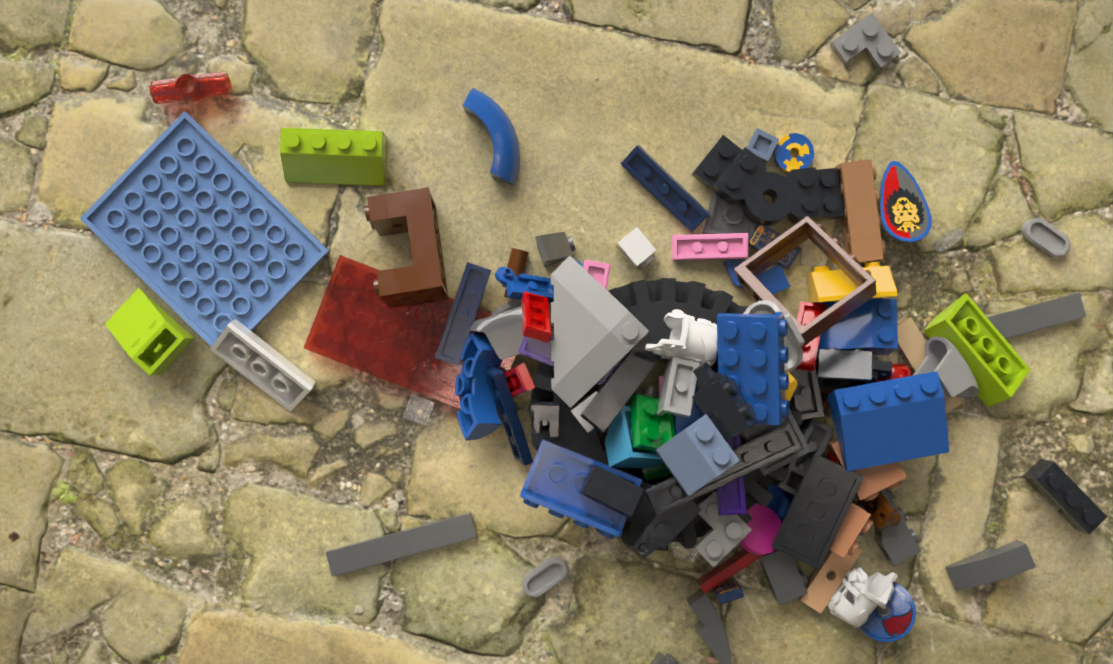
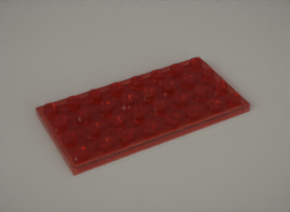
[304,255,516,409]

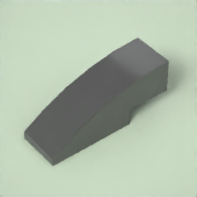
[945,540,1036,591]
[687,589,732,664]

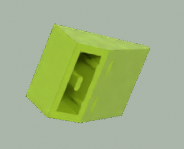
[105,287,195,376]

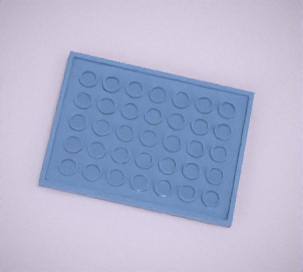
[79,111,331,347]

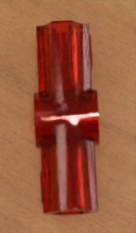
[149,71,232,104]

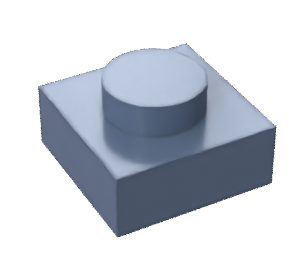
[746,128,779,163]

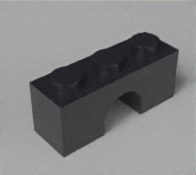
[1023,459,1107,535]

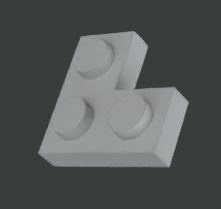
[829,13,901,70]
[694,490,752,567]

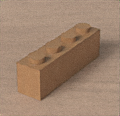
[835,159,886,263]

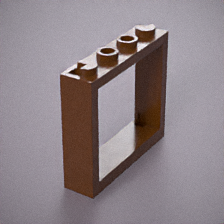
[734,216,877,348]

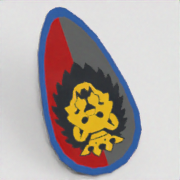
[879,161,932,244]

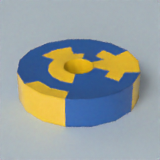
[773,133,814,173]

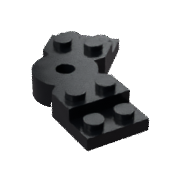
[692,135,845,226]

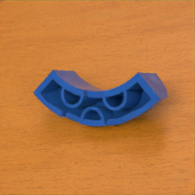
[463,88,520,186]
[455,331,502,440]

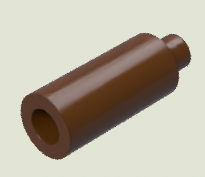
[502,248,529,299]

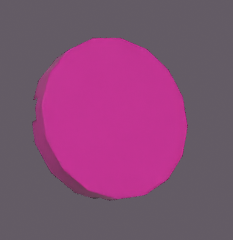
[740,504,781,556]

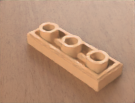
[798,548,862,614]

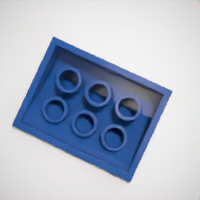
[827,371,949,472]

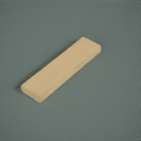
[897,318,964,413]

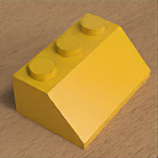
[807,262,897,302]

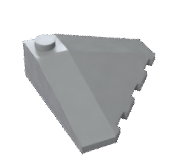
[551,256,649,408]

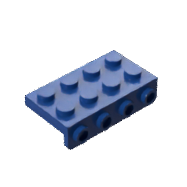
[717,312,790,425]
[520,438,642,539]

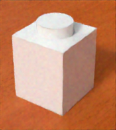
[616,227,656,268]

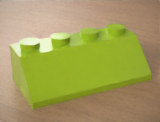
[280,128,387,186]
[923,293,1031,407]

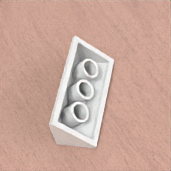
[210,319,315,412]

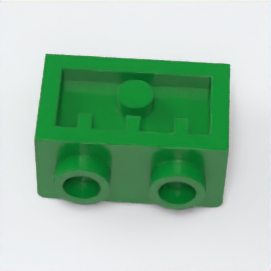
[630,394,676,453]

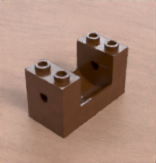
[364,187,449,308]

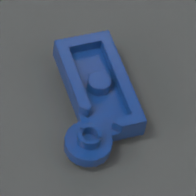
[495,267,554,304]

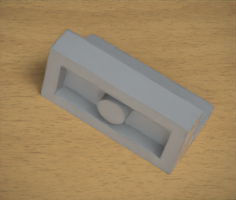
[657,357,700,418]

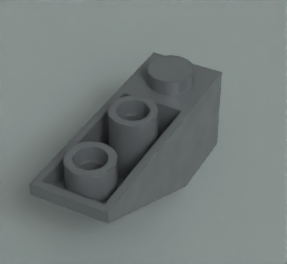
[874,488,921,566]

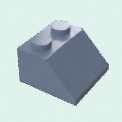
[655,414,740,496]

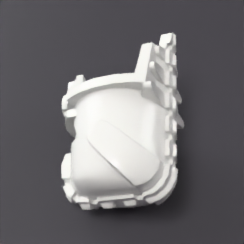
[645,309,718,366]
[828,567,897,628]

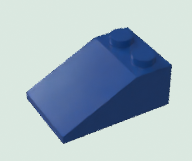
[814,298,898,356]

